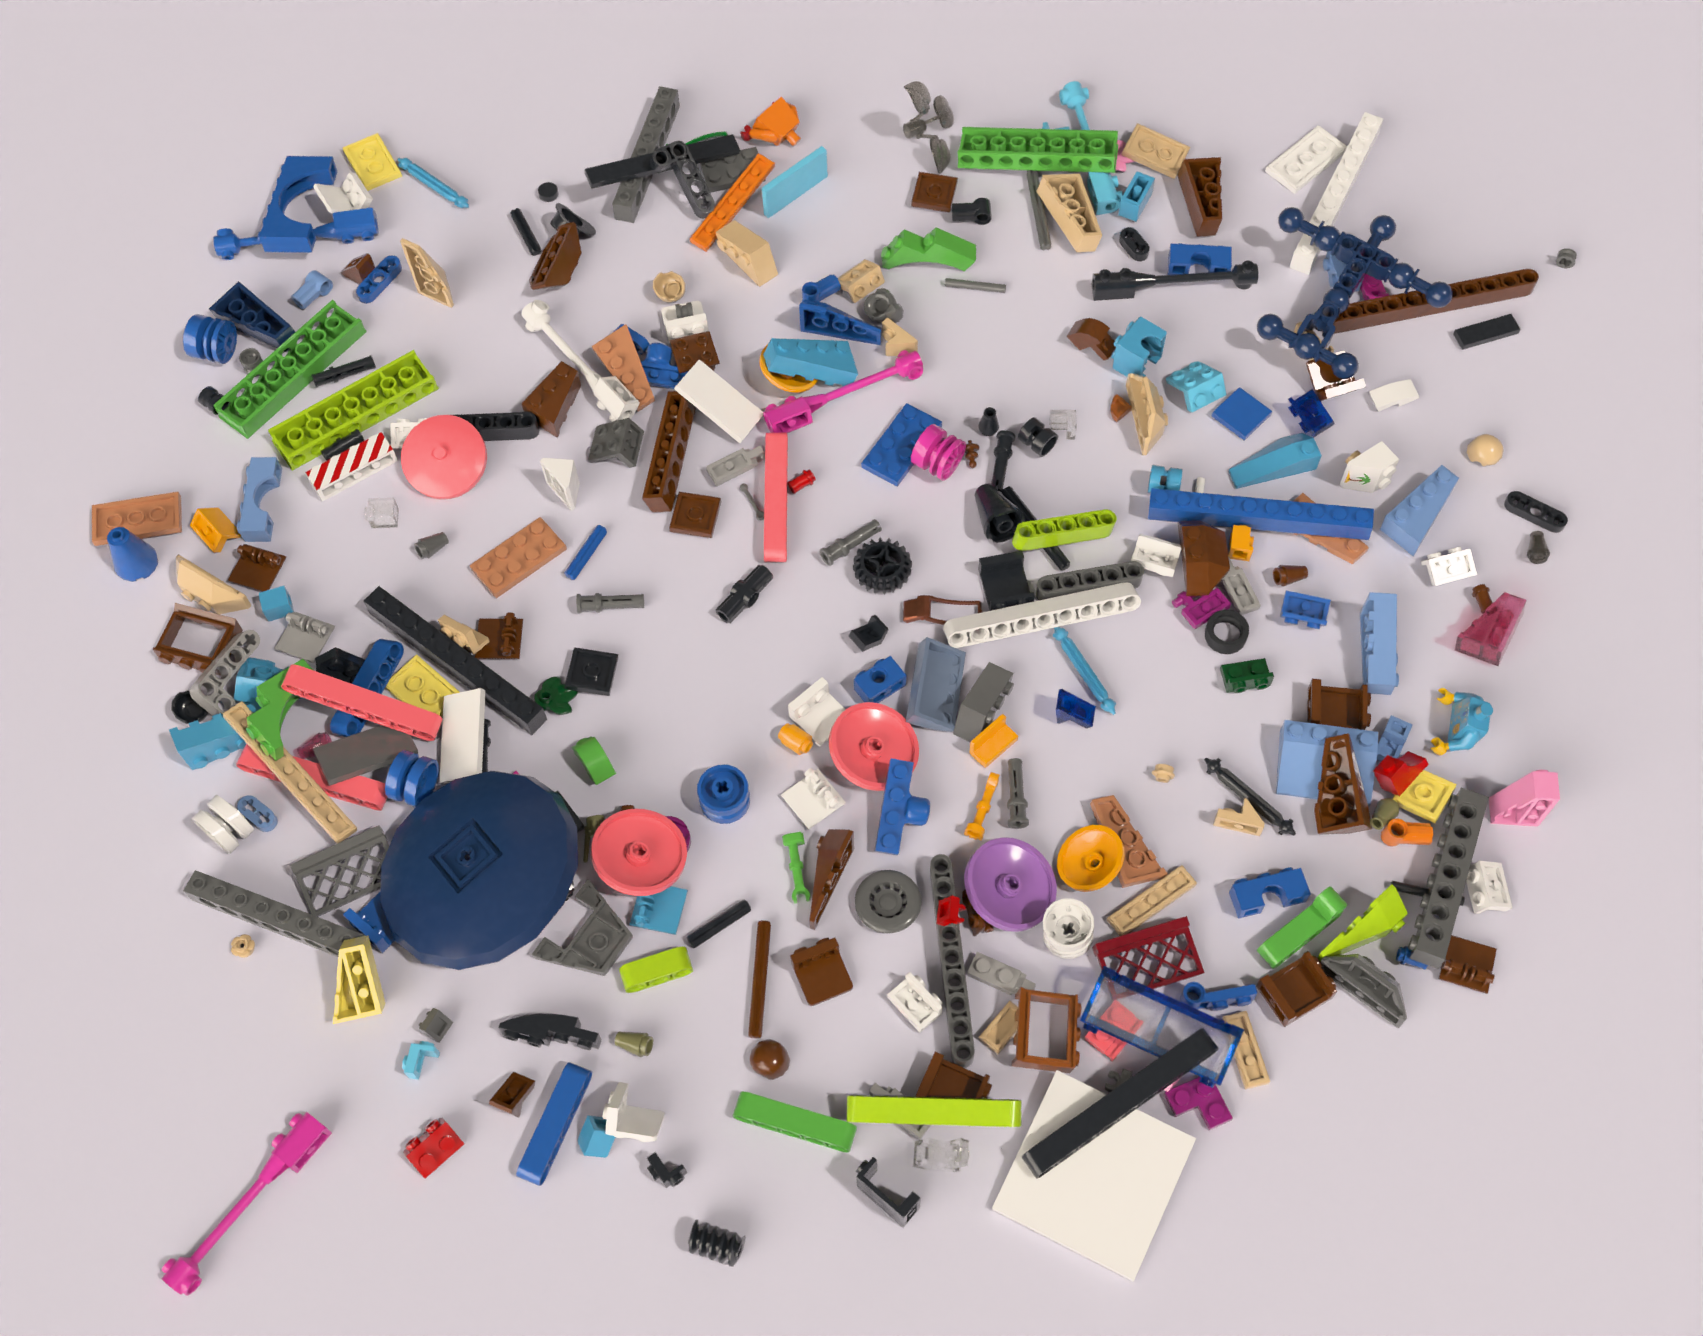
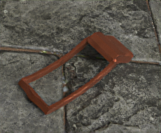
[903,595,983,625]

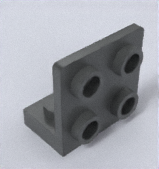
[588,418,644,468]

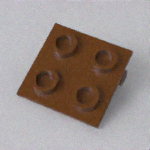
[670,331,720,374]
[228,544,287,592]
[475,612,523,659]
[1439,935,1497,994]

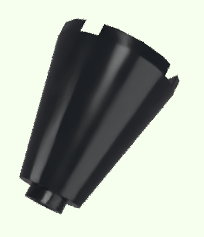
[974,484,1025,543]

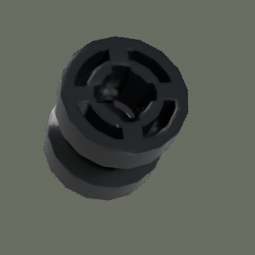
[198,386,229,415]

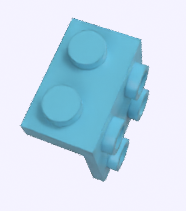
[1166,361,1227,412]

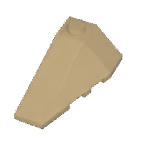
[400,238,454,308]

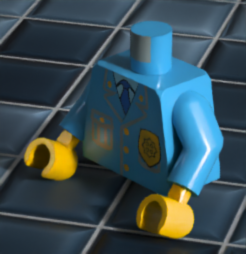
[1430,688,1493,755]

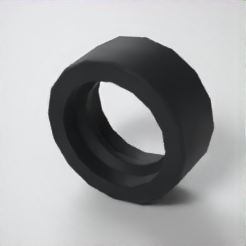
[1205,609,1249,654]

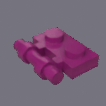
[1172,588,1231,630]

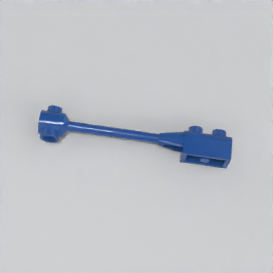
[213,207,379,260]

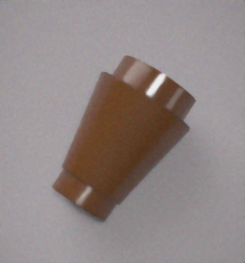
[1273,565,1308,587]

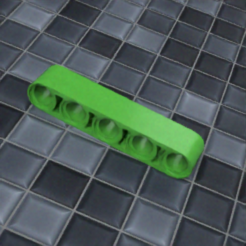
[732,1091,857,1153]

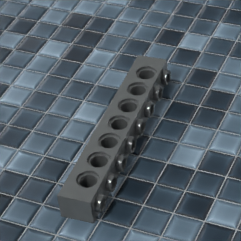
[612,86,680,223]
[1408,787,1489,969]
[183,870,371,957]

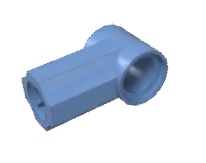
[291,270,333,310]

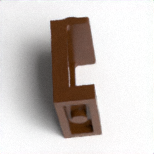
[1307,678,1371,730]
[1256,951,1337,1027]
[915,1051,992,1127]

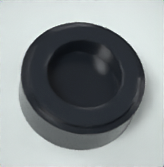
[538,182,559,202]

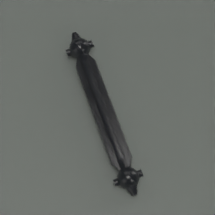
[1204,758,1296,836]

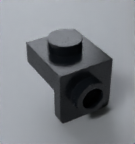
[849,615,888,652]
[647,1152,687,1188]

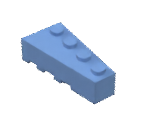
[1380,465,1459,557]
[1360,592,1399,695]

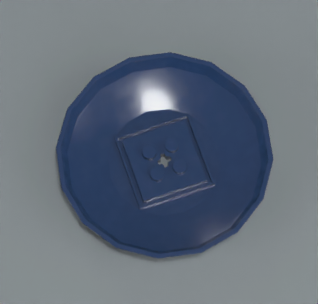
[380,771,578,970]

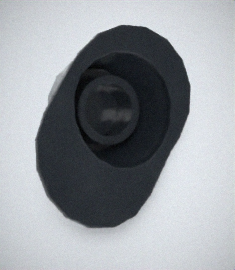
[550,203,596,235]

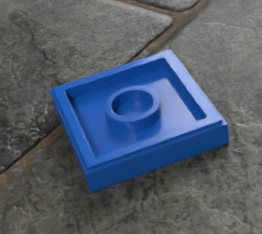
[1212,387,1272,441]

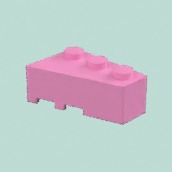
[1489,769,1560,826]

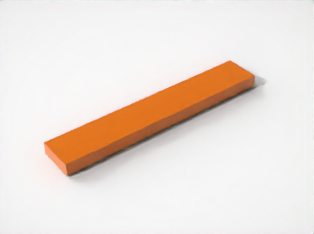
[690,153,775,252]

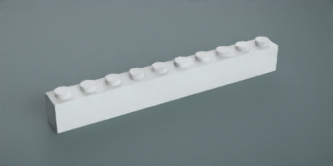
[1290,112,1383,275]

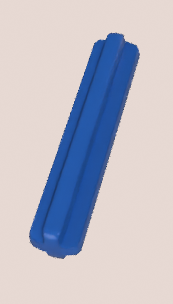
[565,525,607,580]

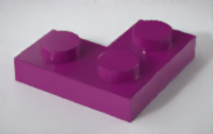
[1164,1073,1233,1130]

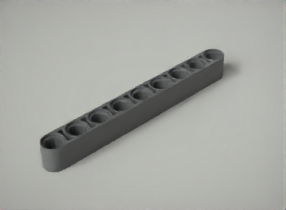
[930,854,975,1068]

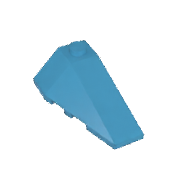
[1228,433,1322,489]
[234,657,304,704]

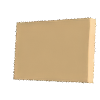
[1121,123,1190,179]

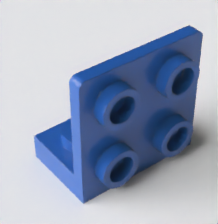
[343,891,395,954]

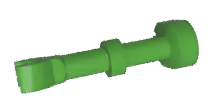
[782,832,810,904]

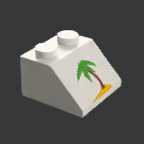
[1340,441,1399,493]

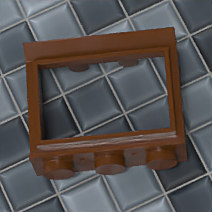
[153,603,243,676]

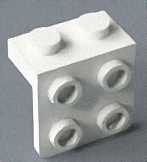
[661,301,708,343]
[603,1082,665,1142]

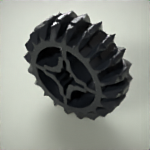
[853,537,912,595]

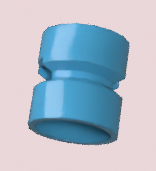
[1148,465,1183,493]

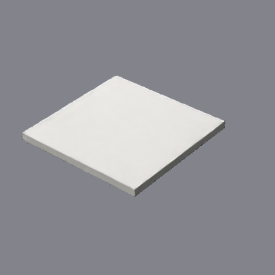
[992,1070,1196,1281]

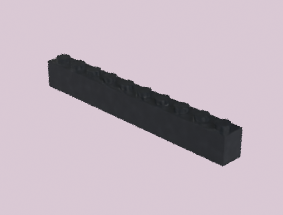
[363,586,547,735]

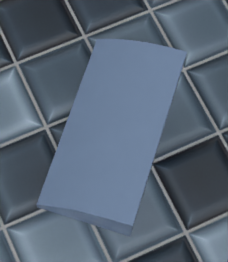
[906,637,966,732]

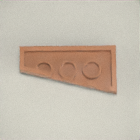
[1294,493,1369,564]

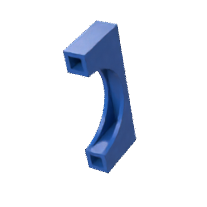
[258,156,337,253]

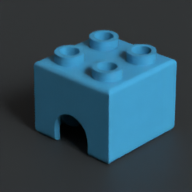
[1112,316,1167,377]

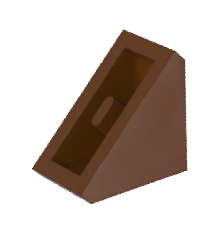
[340,253,375,285]

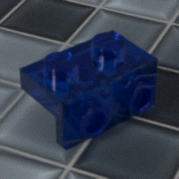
[1288,389,1335,438]

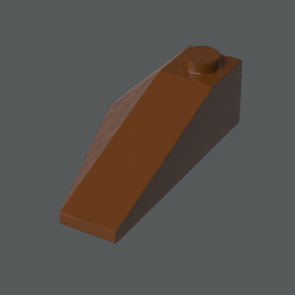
[1314,733,1372,835]

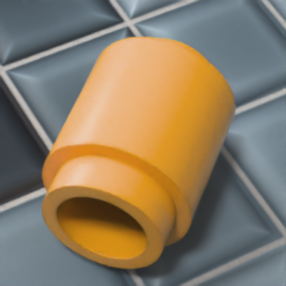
[778,723,813,755]

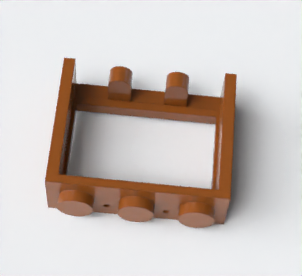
[1011,987,1082,1073]

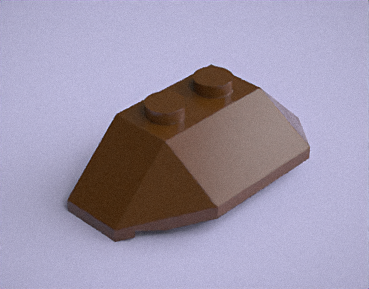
[529,222,582,290]
[1178,520,1230,596]

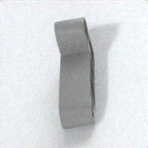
[190,630,260,716]

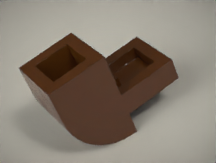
[1066,318,1116,361]

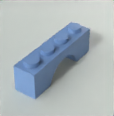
[237,457,282,542]

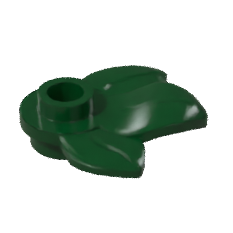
[534,676,578,715]

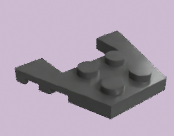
[532,880,633,976]

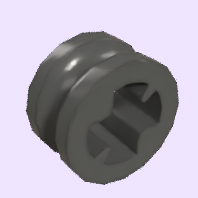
[1556,248,1577,268]

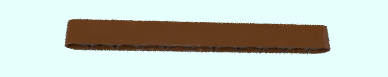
[1327,269,1539,334]

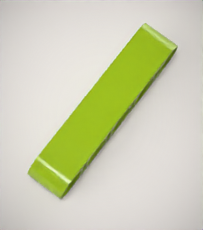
[1012,509,1117,551]

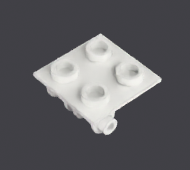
[781,768,846,830]

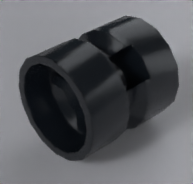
[1018,417,1058,457]

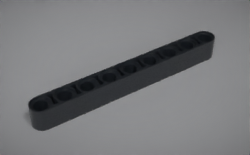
[1021,1028,1219,1179]

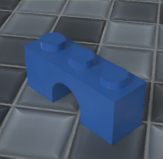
[1168,243,1232,275]
[1229,867,1311,919]

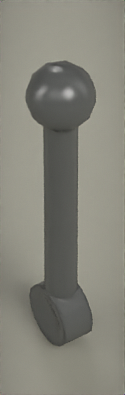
[740,483,764,520]

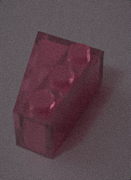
[1455,592,1527,666]

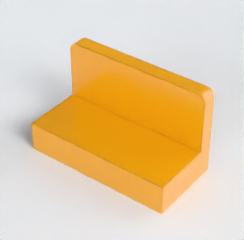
[190,507,241,553]
[969,714,1018,768]

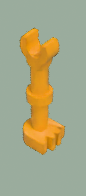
[964,772,1000,841]

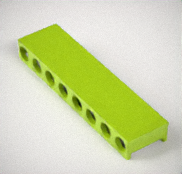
[268,350,439,471]

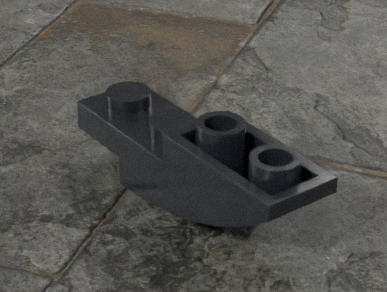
[498,1014,601,1050]

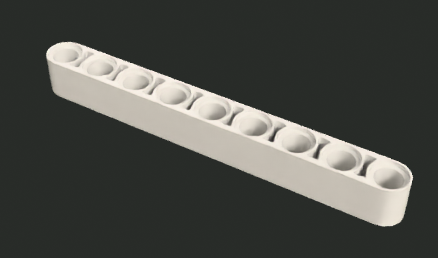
[943,582,1141,648]

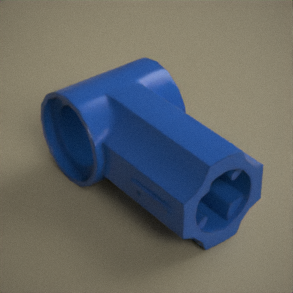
[802,274,841,301]

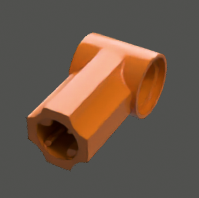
[1381,818,1433,847]

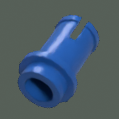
[1396,946,1428,970]

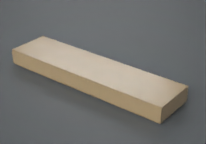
[1107,865,1197,936]

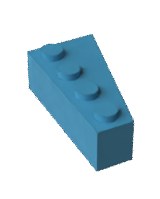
[763,338,858,387]
[169,702,261,770]

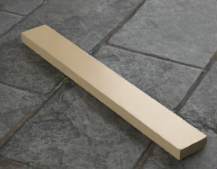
[222,701,357,844]

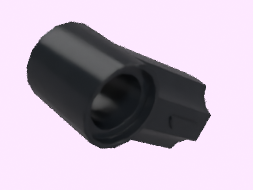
[952,198,992,225]

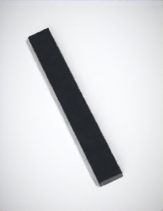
[584,134,740,189]

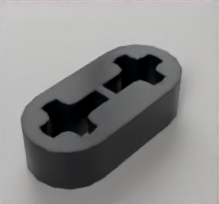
[1119,227,1150,261]

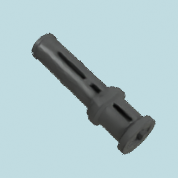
[819,519,882,566]
[576,593,644,614]
[1007,758,1029,829]

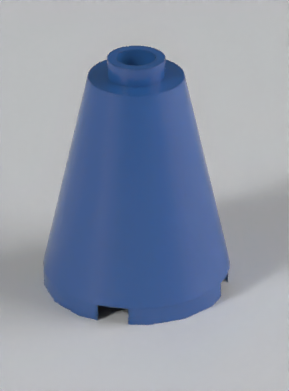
[107,527,158,582]

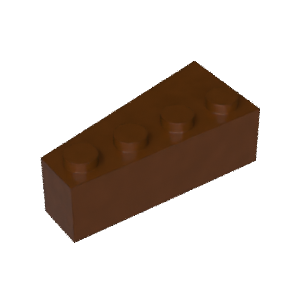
[1177,157,1222,237]

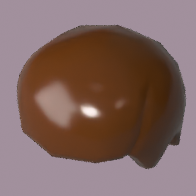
[749,1039,790,1080]

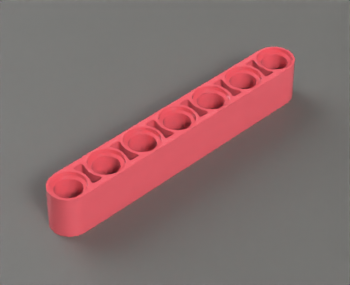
[764,433,788,562]
[281,664,443,741]
[236,744,388,811]

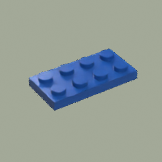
[861,403,942,487]

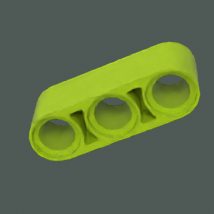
[619,946,693,993]

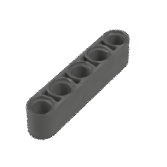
[1036,561,1144,600]

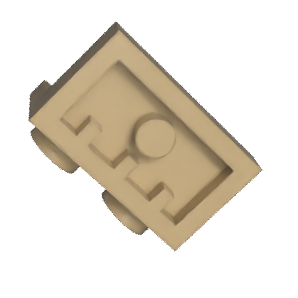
[838,259,885,303]

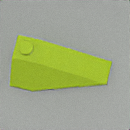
[1317,884,1408,961]

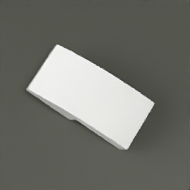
[1369,379,1419,412]

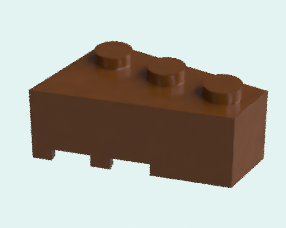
[521,361,581,438]

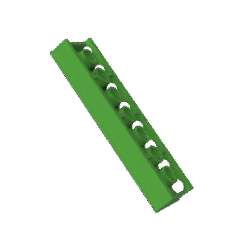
[957,127,1119,173]
[213,300,367,439]

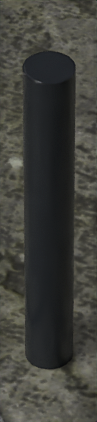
[1391,880,1465,906]

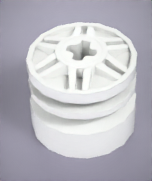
[1043,898,1094,959]

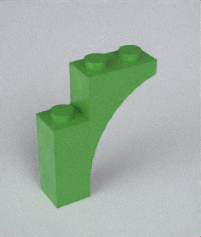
[881,227,976,271]
[246,659,313,761]

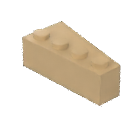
[1036,174,1102,252]

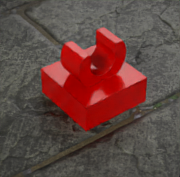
[936,895,966,926]

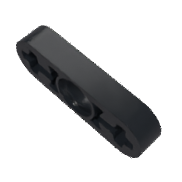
[1504,491,1568,533]

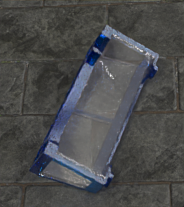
[1080,966,1244,1088]

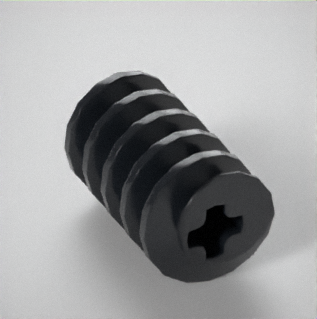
[688,1219,746,1267]

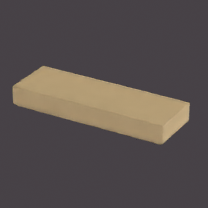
[1222,1011,1270,1090]

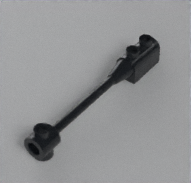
[1091,260,1258,301]

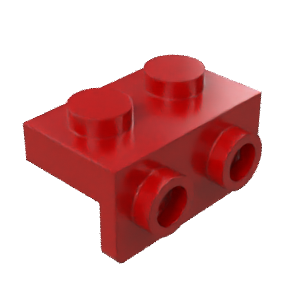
[403,1118,465,1179]

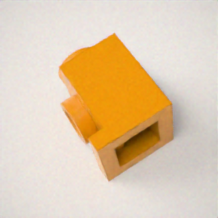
[1228,525,1254,561]

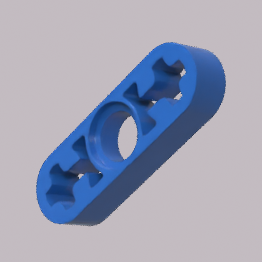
[356,255,402,304]

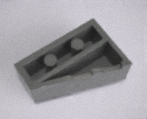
[953,662,1014,742]

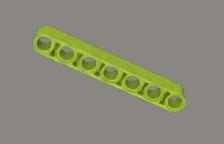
[847,1095,1022,1127]

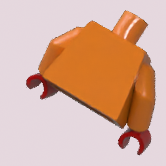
[740,96,801,147]

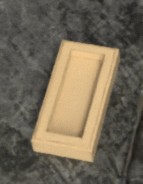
[979,1001,1018,1055]

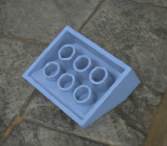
[1276,720,1378,806]

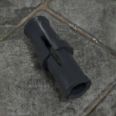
[321,429,364,461]

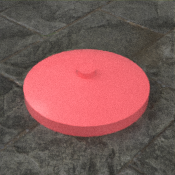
[401,415,487,499]
[829,702,919,791]
[591,809,687,896]

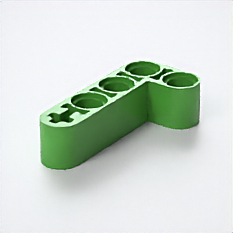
[1257,886,1348,969]

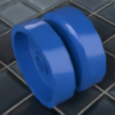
[385,750,439,807]
[697,764,750,824]

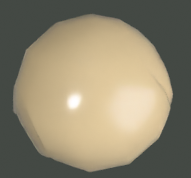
[653,271,686,303]
[1467,434,1504,467]

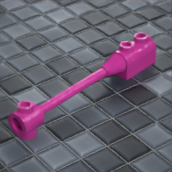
[763,350,923,433]
[161,1112,332,1296]

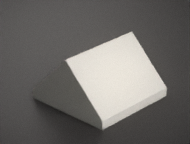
[540,458,580,511]

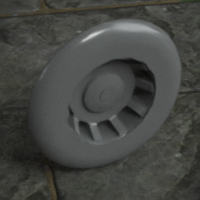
[855,870,922,933]

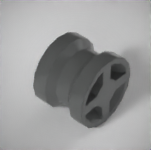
[675,302,693,319]

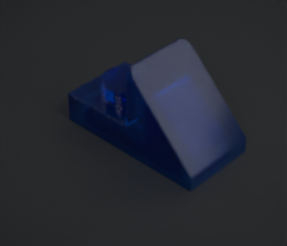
[1056,689,1096,729]

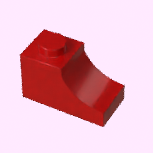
[1373,751,1429,796]

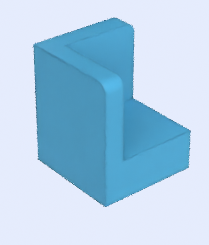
[259,586,294,621]
[577,1115,615,1158]

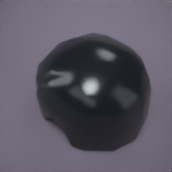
[171,691,208,724]

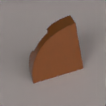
[1110,394,1132,422]

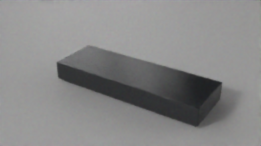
[1453,314,1521,350]

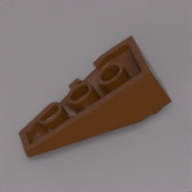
[809,829,854,930]

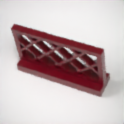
[1092,916,1205,1002]

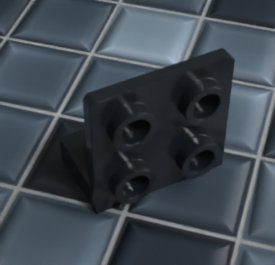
[315,647,365,684]

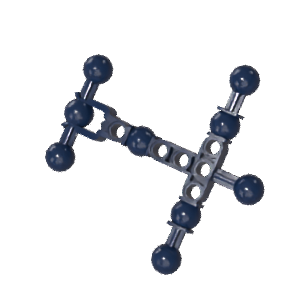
[1257,207,1453,379]

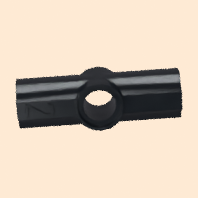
[716,565,773,624]

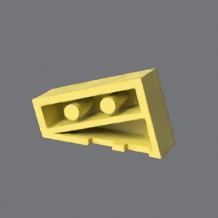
[333,935,386,1024]

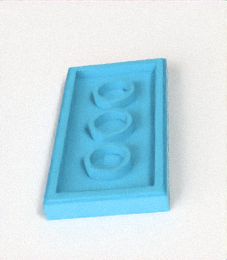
[762,146,828,219]

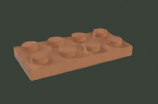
[92,492,182,546]
[470,517,567,599]

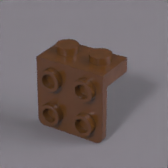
[790,937,853,1006]

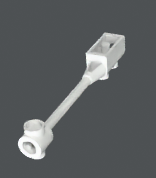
[522,300,640,422]

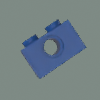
[854,656,907,703]

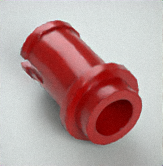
[787,470,816,494]

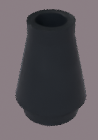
[978,407,999,436]

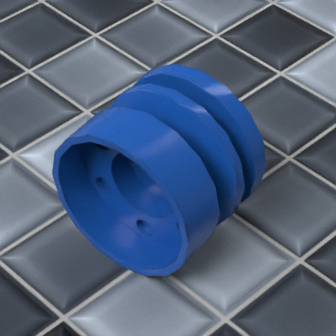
[183,314,237,364]

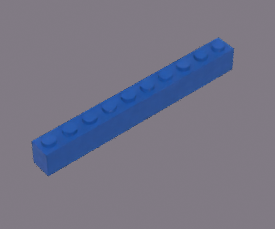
[1148,488,1374,540]

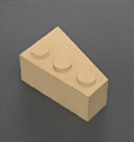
[716,220,778,287]

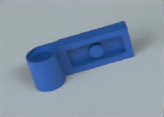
[1180,982,1258,1011]

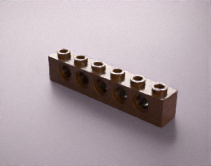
[642,391,696,512]

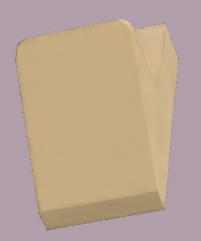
[882,317,918,356]
[1213,798,1265,836]

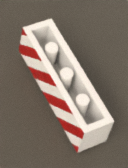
[305,432,398,502]

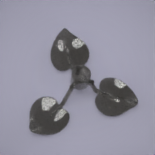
[903,81,954,174]

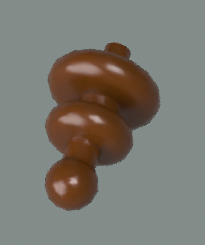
[964,440,980,468]

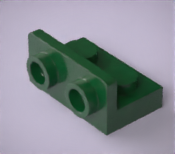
[1220,658,1274,693]

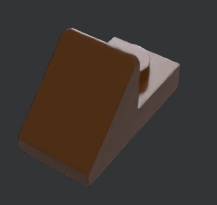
[489,1071,535,1118]

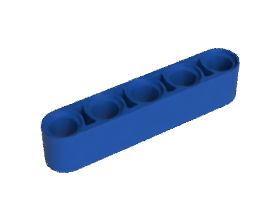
[330,639,404,737]
[516,1062,592,1186]

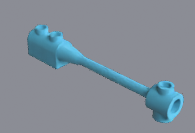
[1059,81,1123,215]

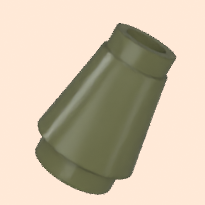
[1370,798,1399,830]
[615,1031,653,1057]

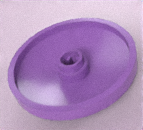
[964,837,1057,932]

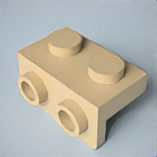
[438,615,490,654]

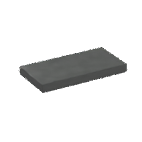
[313,725,419,786]

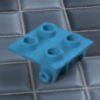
[629,886,688,935]

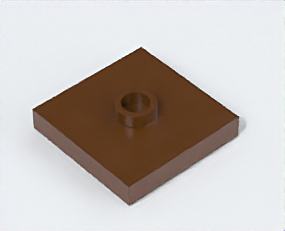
[911,172,958,213]
[669,492,721,538]

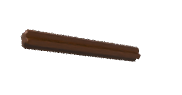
[748,920,771,1039]

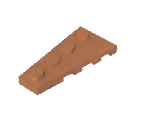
[592,324,655,412]
[1090,795,1168,888]

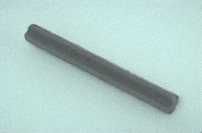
[1026,170,1051,250]

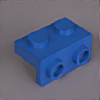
[1280,590,1331,629]

